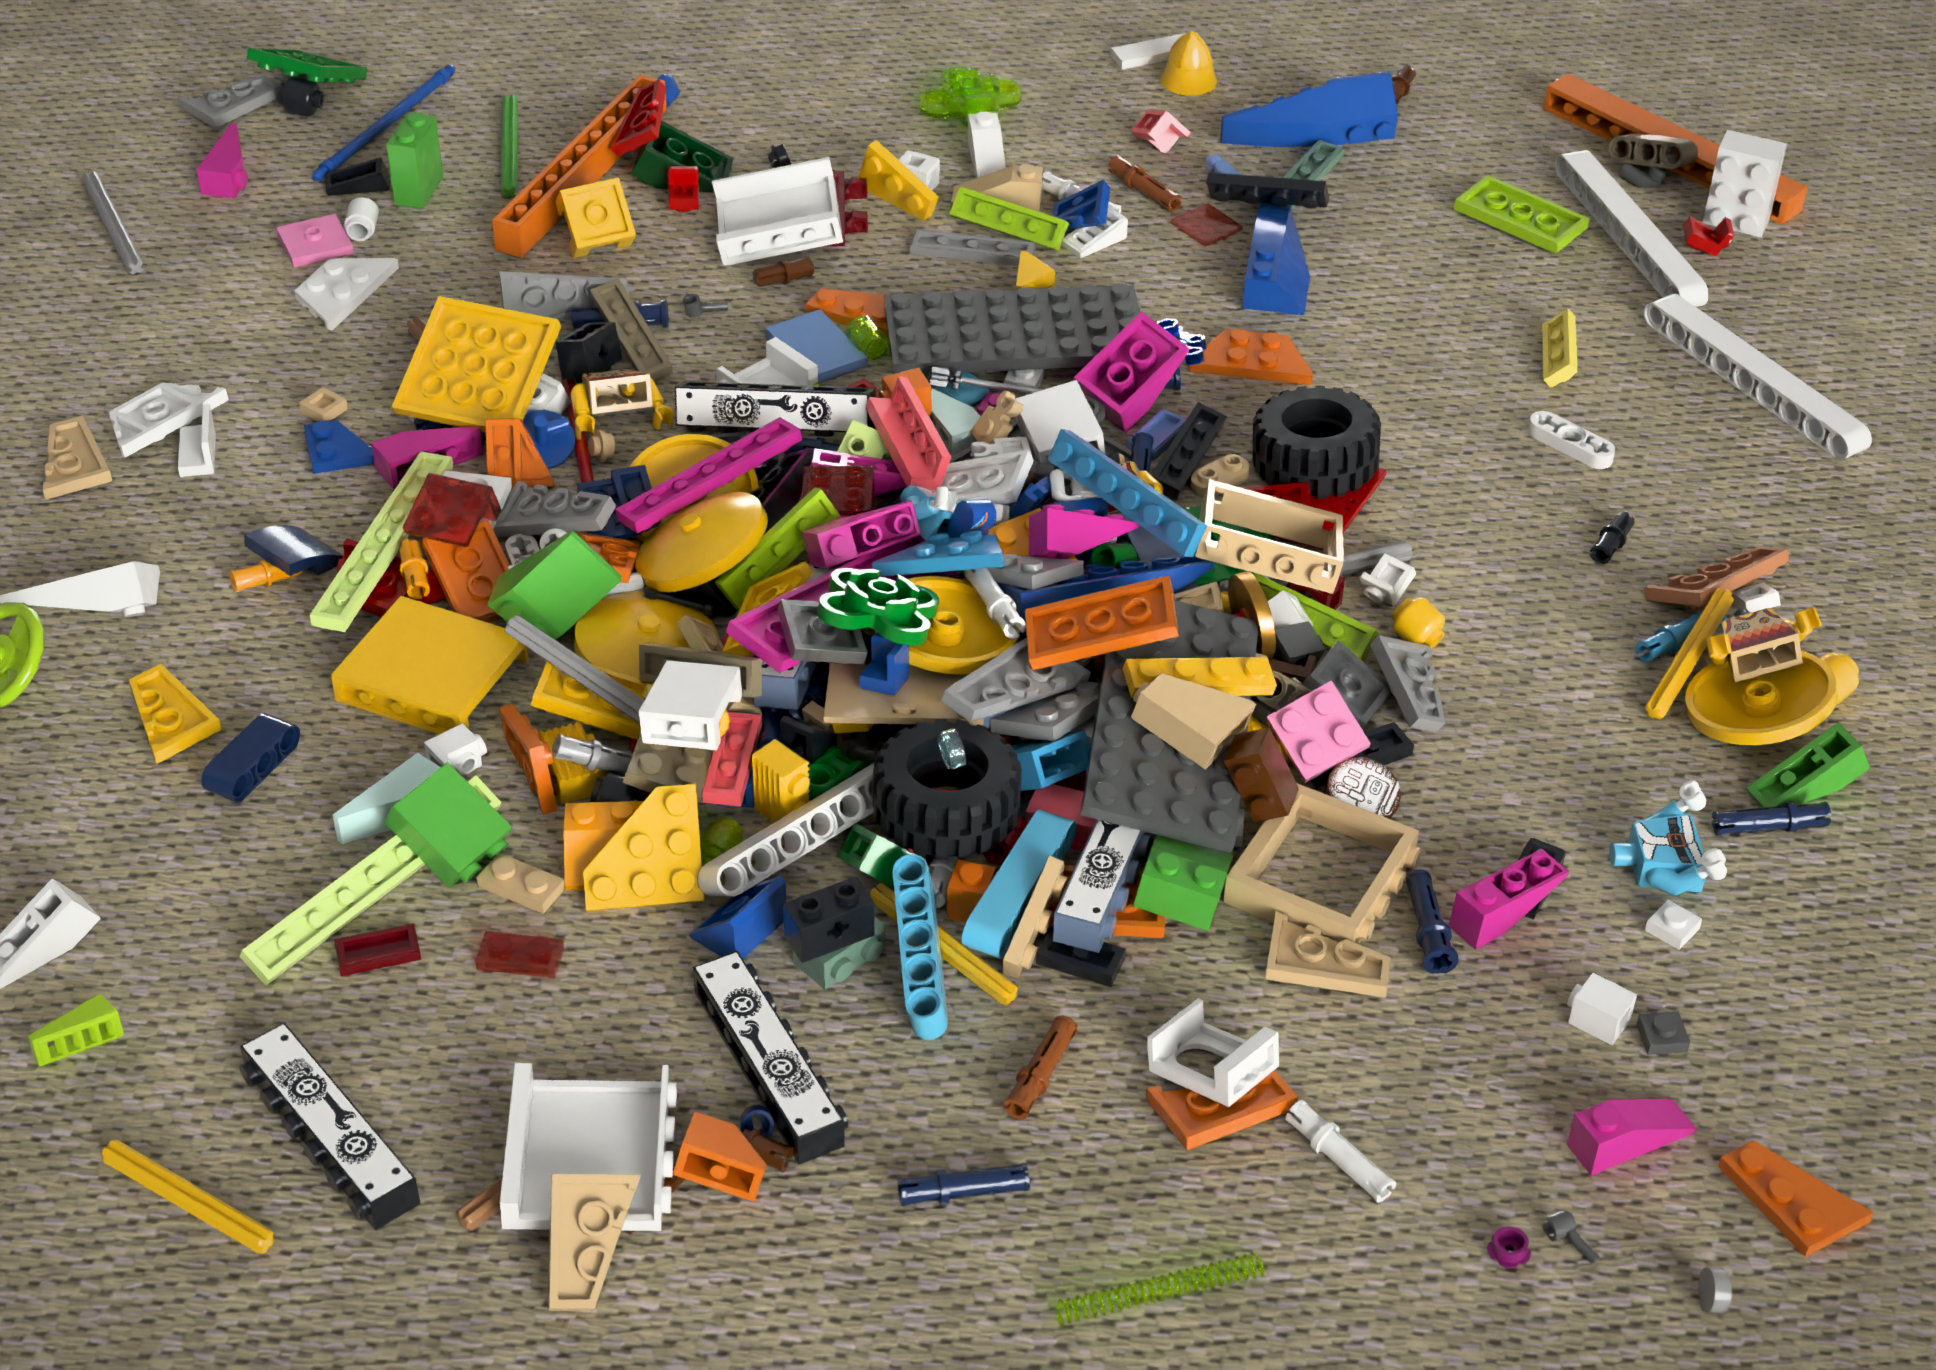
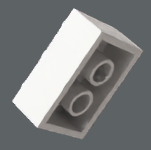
[1703,130,1787,238]

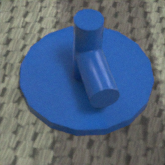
[523,410,575,469]

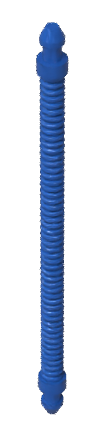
[312,65,456,181]

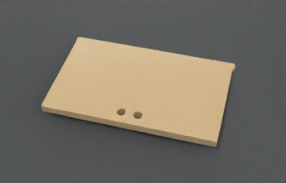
[824,663,984,725]

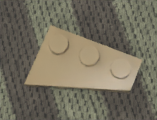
[43,415,112,500]
[1265,911,1391,998]
[548,1174,641,1311]

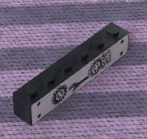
[675,381,876,437]
[693,951,848,1165]
[239,1022,420,1231]

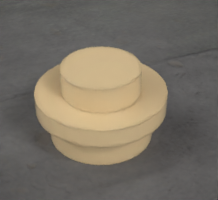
[588,429,615,463]

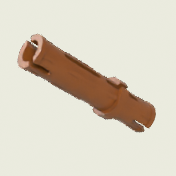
[1108,155,1182,212]
[1003,1015,1078,1120]

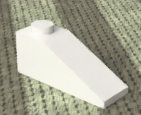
[968,112,1006,178]
[0,878,101,989]

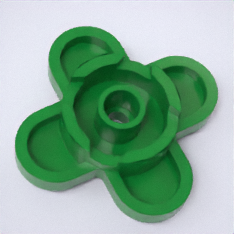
[817,568,939,646]

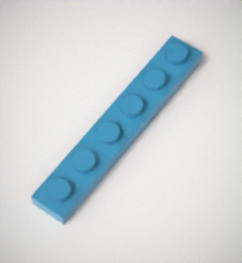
[1048,429,1207,557]

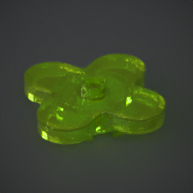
[919,67,1022,128]

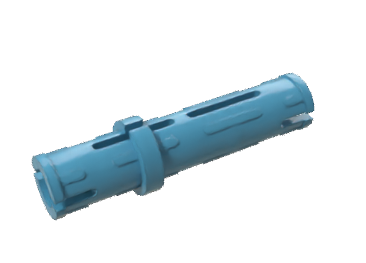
[1635,610,1727,663]

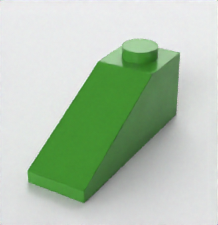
[1746,722,1871,808]

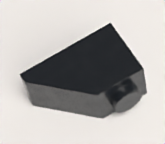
[780,715,837,766]

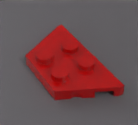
[334,538,446,617]

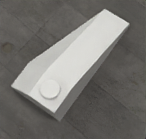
[0,561,160,617]

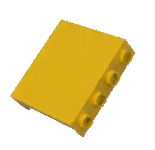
[331,596,529,734]

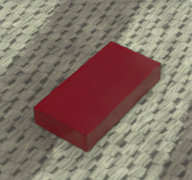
[334,923,421,976]

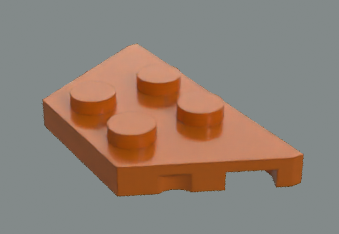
[1189,329,1313,385]

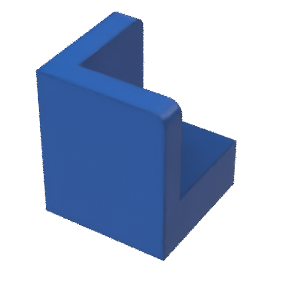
[860,632,909,696]

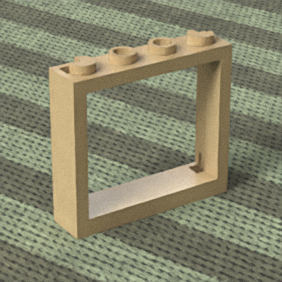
[1195,479,1344,594]
[1223,783,1421,944]

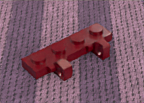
[826,169,868,246]

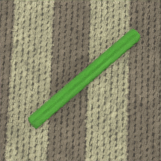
[501,95,518,199]

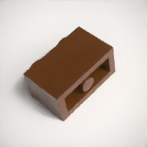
[1224,727,1299,823]

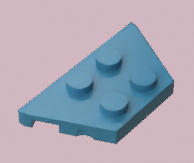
[872,531,1005,577]

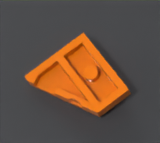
[486,418,554,487]

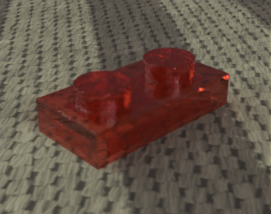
[475,931,565,978]

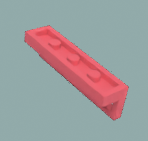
[866,376,951,490]

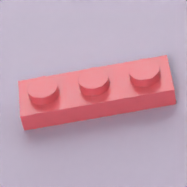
[702,712,762,807]

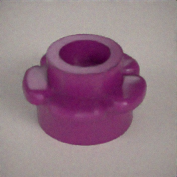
[1487,1226,1531,1268]

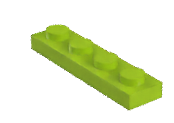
[949,186,1069,251]
[714,487,840,610]
[1254,573,1379,662]

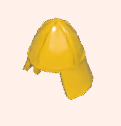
[1160,31,1218,96]

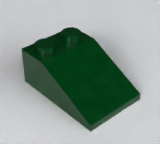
[631,120,734,193]

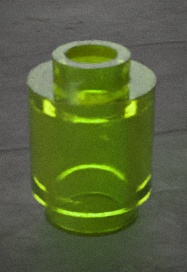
[846,315,888,360]
[700,817,743,873]

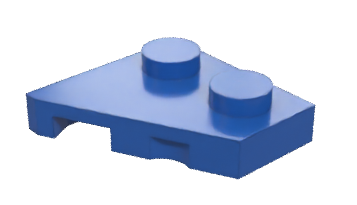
[1052,179,1110,229]
[304,420,374,474]
[1008,477,1051,520]

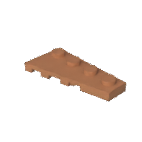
[1644,546,1789,609]

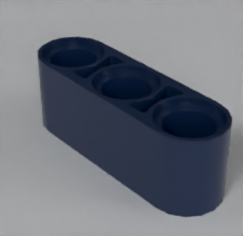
[201,713,300,803]

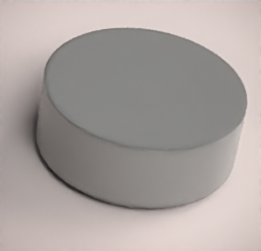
[1698,1267,1732,1313]

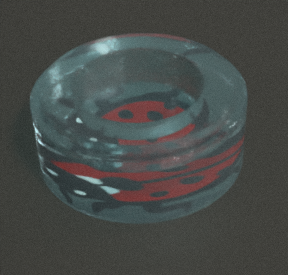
[938,728,966,770]

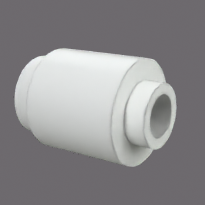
[344,197,379,241]

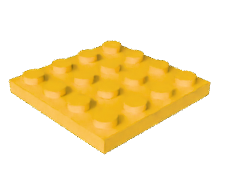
[392,296,561,432]

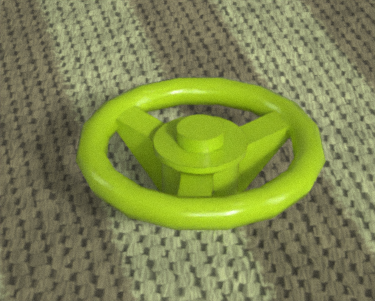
[0,602,44,708]

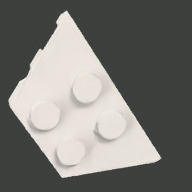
[294,258,399,331]
[109,383,229,458]

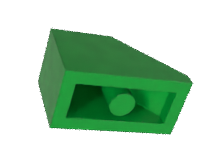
[836,823,912,888]

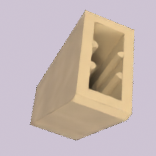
[1131,673,1256,770]

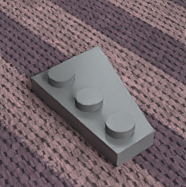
[990,681,1100,741]

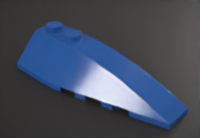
[1220,71,1398,147]
[1242,203,1310,315]
[996,554,1214,639]

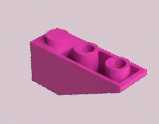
[801,501,921,569]
[1029,504,1138,559]
[1448,849,1569,950]

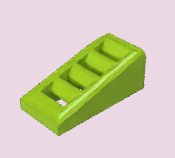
[27,993,124,1067]

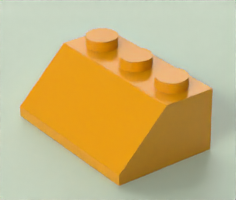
[563,801,644,890]

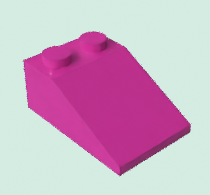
[1074,311,1189,432]

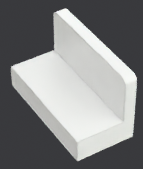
[178,404,216,477]

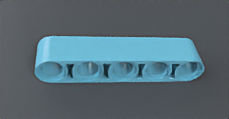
[962,809,1077,959]
[892,854,948,1040]

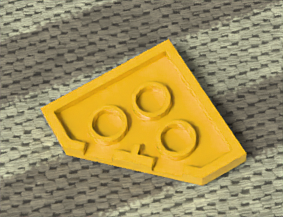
[583,784,705,912]

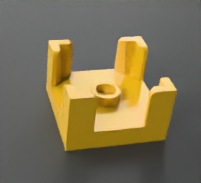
[555,178,636,259]

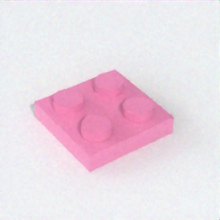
[1266,681,1371,783]

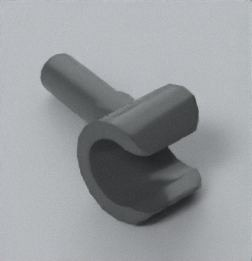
[683,294,728,318]
[1543,1211,1600,1264]

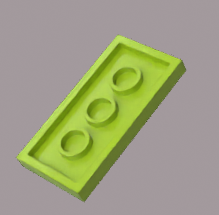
[1454,175,1590,254]

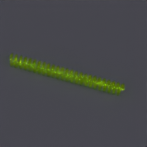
[1056,1252,1265,1326]

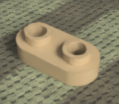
[1190,454,1249,497]

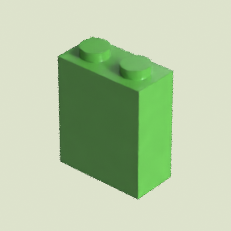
[386,112,444,209]
[384,762,513,888]

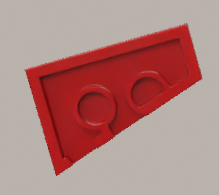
[610,79,666,156]

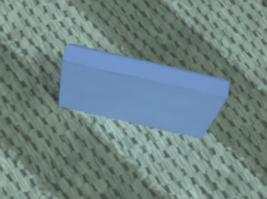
[765,309,868,383]

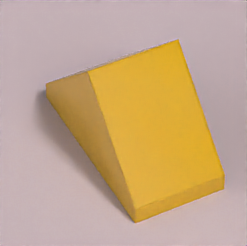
[1016,251,1056,290]

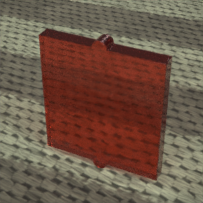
[1171,203,1243,247]

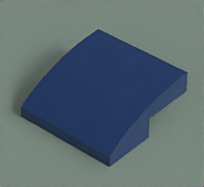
[577,465,661,539]
[244,525,343,576]

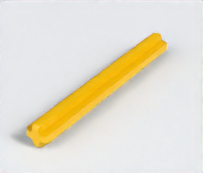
[1645,588,1734,720]
[870,883,1018,1006]
[101,1140,275,1254]

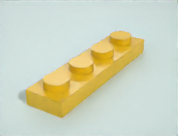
[1122,657,1277,698]

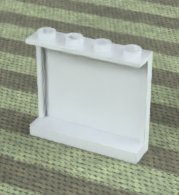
[712,157,843,265]
[500,1063,677,1231]

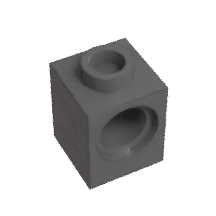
[1268,621,1326,667]

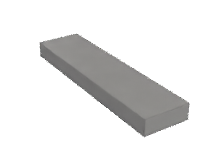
[910,229,1035,266]

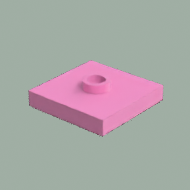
[276,214,354,268]

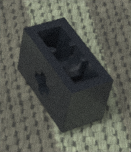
[555,322,622,383]
[783,876,875,963]

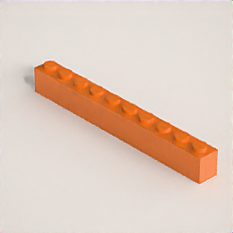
[1544,73,1808,224]
[492,74,667,258]

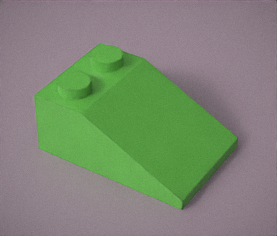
[487,530,622,639]
[1133,835,1235,931]

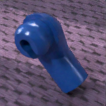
[657,74,680,107]

